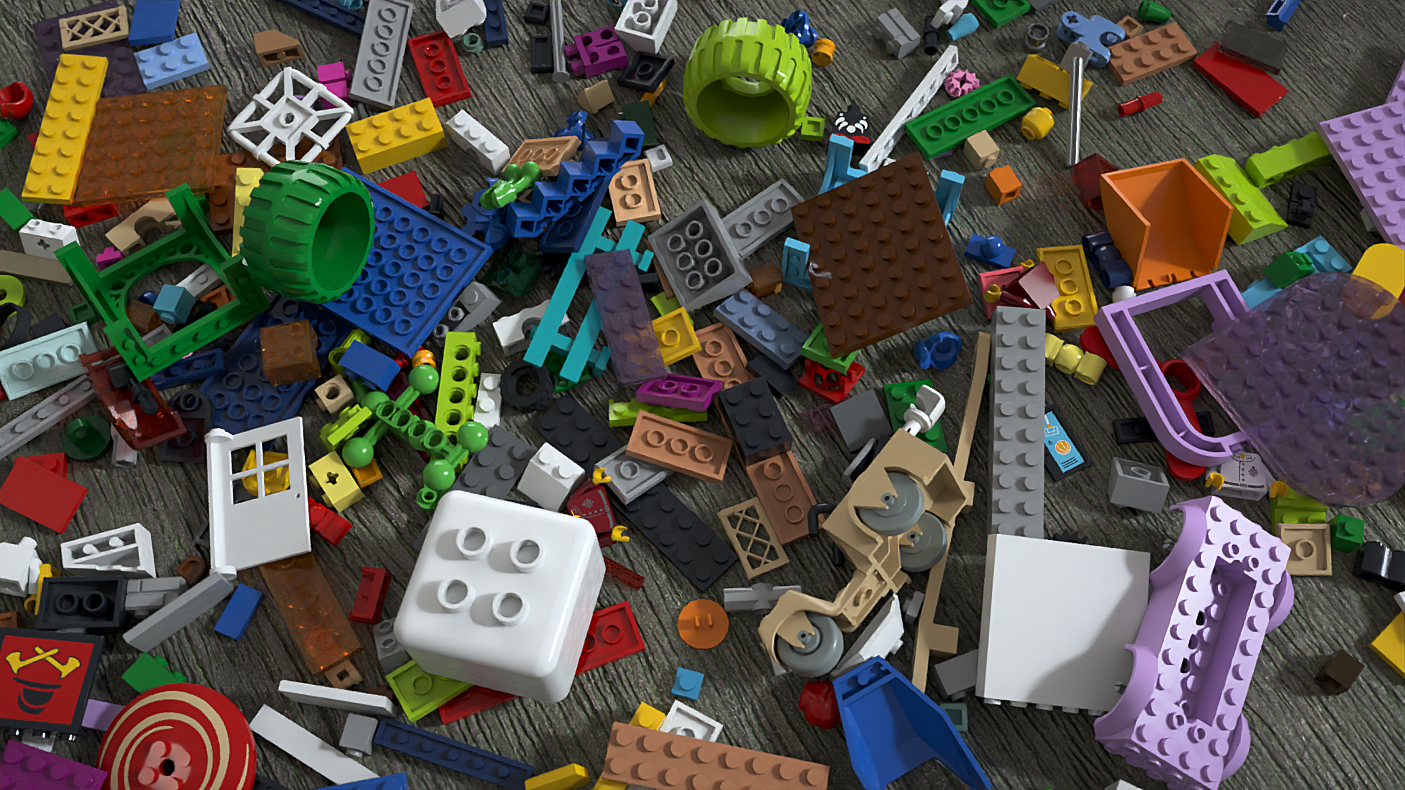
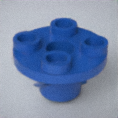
[781,10,817,48]
[552,110,594,151]

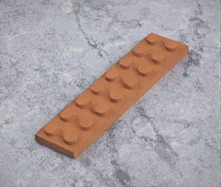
[602,721,830,790]

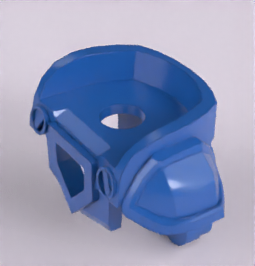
[461,177,516,250]

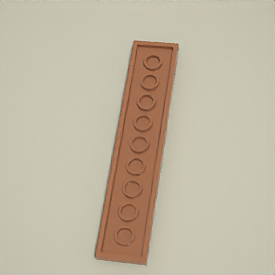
[690,322,825,547]

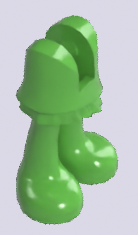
[480,161,542,209]

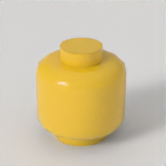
[1021,107,1054,140]

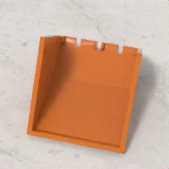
[1099,158,1234,292]

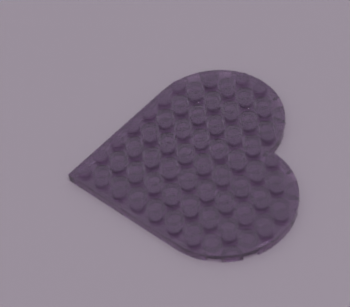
[1180,272,1405,509]

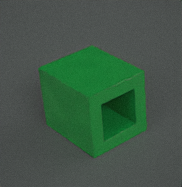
[1326,514,1365,554]

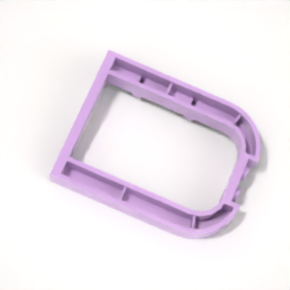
[1093,269,1300,467]

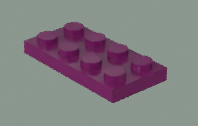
[0,739,108,790]

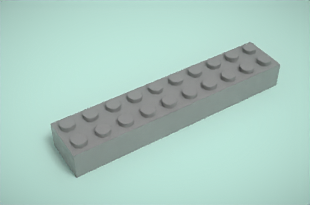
[986,306,1046,549]

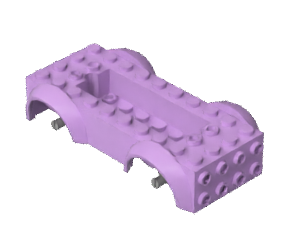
[1094,496,1294,790]

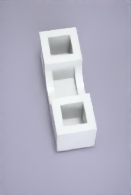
[446,110,511,176]
[492,299,571,357]

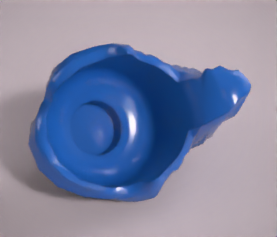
[912,332,962,371]

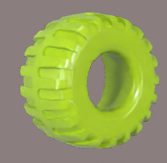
[683,17,812,148]

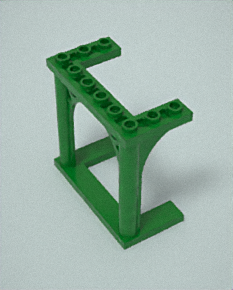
[53,182,271,382]

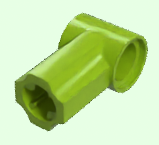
[329,329,372,377]

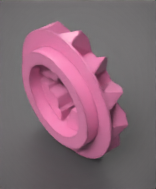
[945,68,979,99]

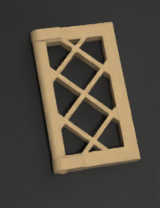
[59,5,129,51]
[717,497,790,580]

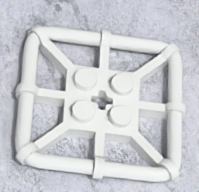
[227,67,354,167]

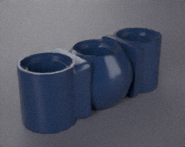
[1081,230,1132,289]

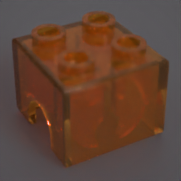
[259,319,322,386]

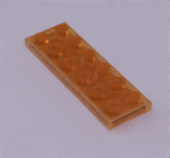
[258,551,364,678]

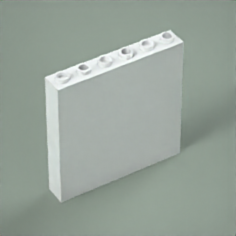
[975,534,1150,716]

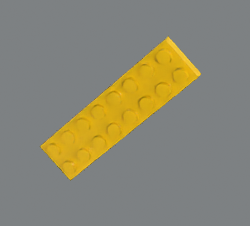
[21,54,108,205]

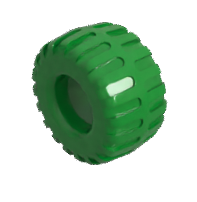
[239,160,375,304]

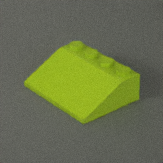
[1193,154,1288,246]

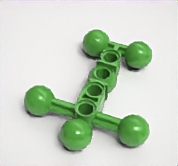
[342,364,488,492]

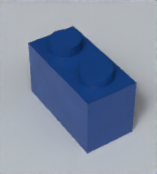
[338,339,401,392]

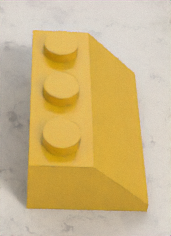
[1016,54,1093,110]

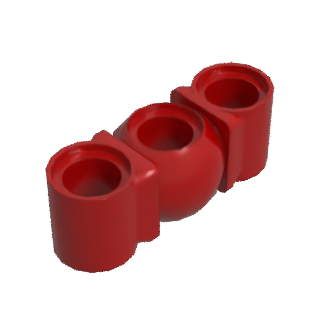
[307,495,353,547]

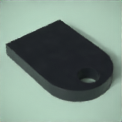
[158,389,215,464]

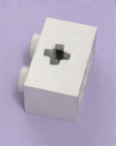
[19,219,80,260]

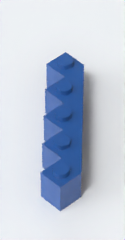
[506,120,645,237]

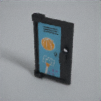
[1044,403,1094,483]

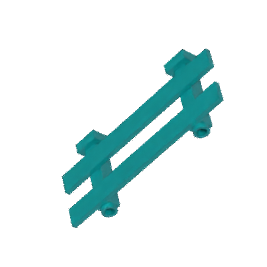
[523,206,654,384]

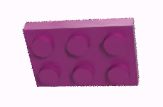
[635,372,722,412]

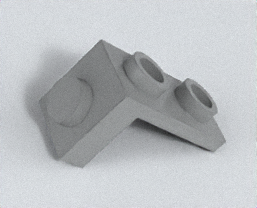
[373,617,411,675]

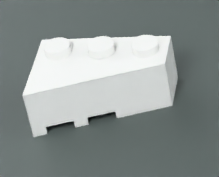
[61,523,156,579]

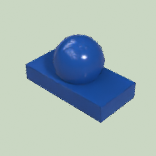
[964,233,1016,270]

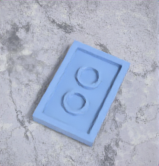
[134,32,210,90]

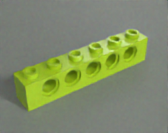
[430,332,481,473]

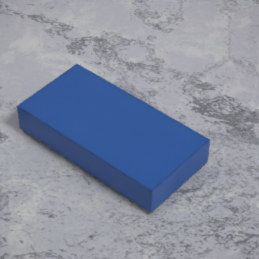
[213,583,265,642]

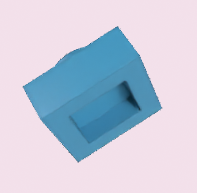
[671,667,704,702]

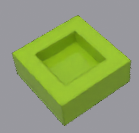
[801,116,825,142]

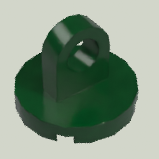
[61,415,112,462]

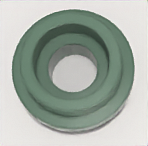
[462,33,484,54]

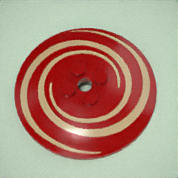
[95,683,257,790]

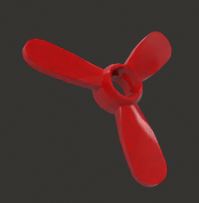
[1079,326,1242,482]

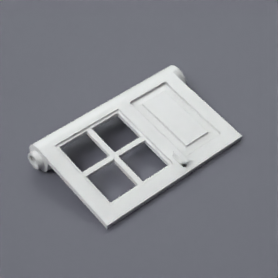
[204,416,311,581]

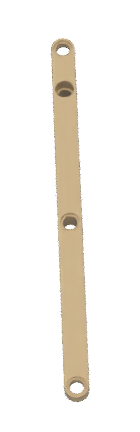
[910,331,991,693]

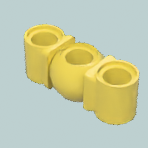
[1045,333,1107,385]

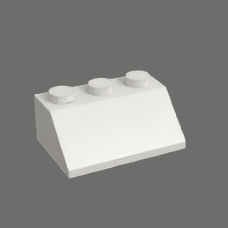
[614,0,677,54]

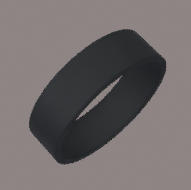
[0,302,31,352]

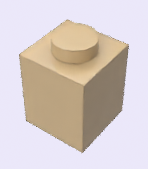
[963,130,1000,171]

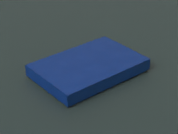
[128,0,181,46]

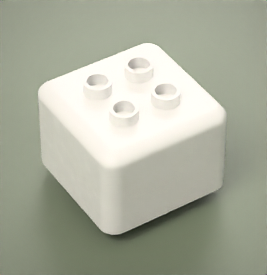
[394,490,606,703]

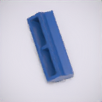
[1266,0,1301,32]

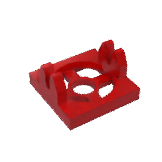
[798,358,865,405]

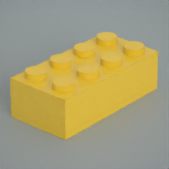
[345,97,448,175]

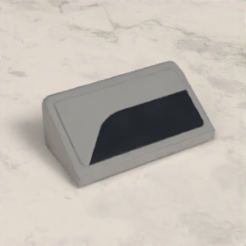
[841,438,878,489]

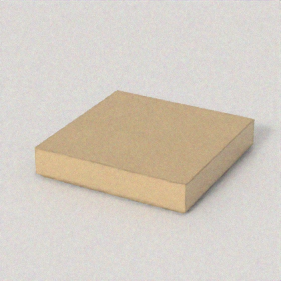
[1275,524,1332,575]

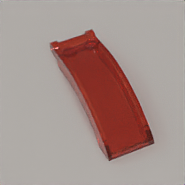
[77,346,187,451]

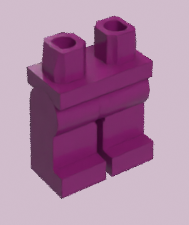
[564,24,628,79]

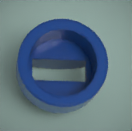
[138,291,159,311]

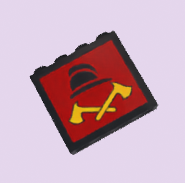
[0,627,115,742]

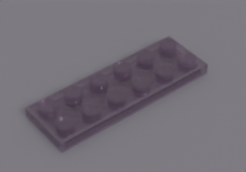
[583,249,668,387]

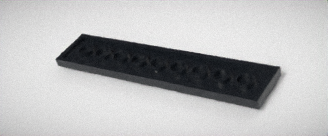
[532,393,739,594]

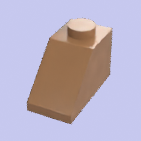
[253,29,305,67]

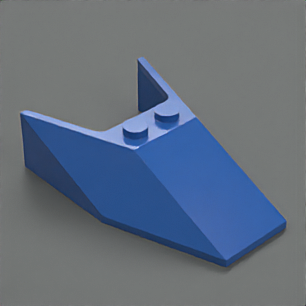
[832,655,993,790]

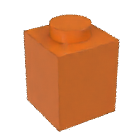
[985,165,1022,206]

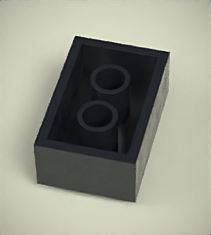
[718,376,792,467]

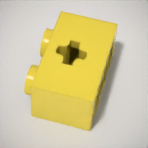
[308,450,365,513]

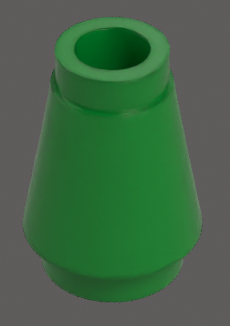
[1136,0,1171,23]

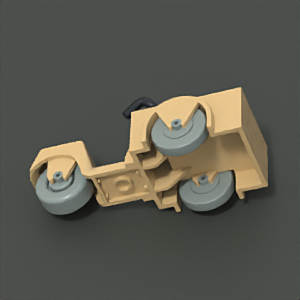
[758,428,970,677]

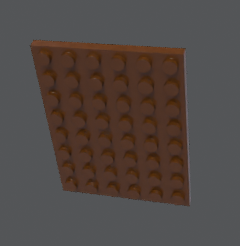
[790,151,973,360]

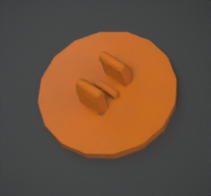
[678,599,729,650]

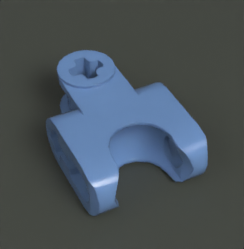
[1056,11,1125,68]

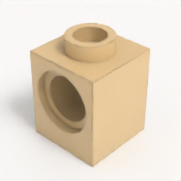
[314,374,357,417]

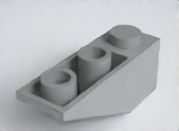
[430,281,501,348]

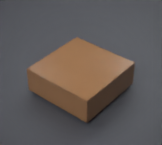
[1117,15,1143,41]

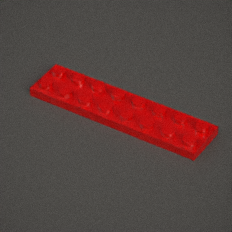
[438,600,646,726]

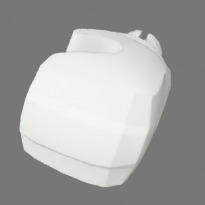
[902,385,945,436]

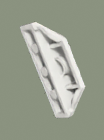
[829,593,904,681]

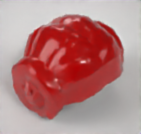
[0,81,33,121]
[798,680,842,730]

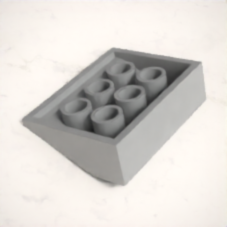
[647,199,753,312]

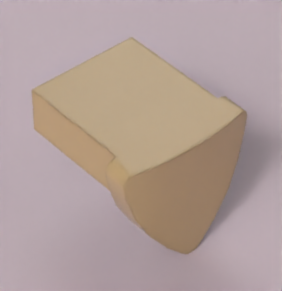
[577,80,615,114]

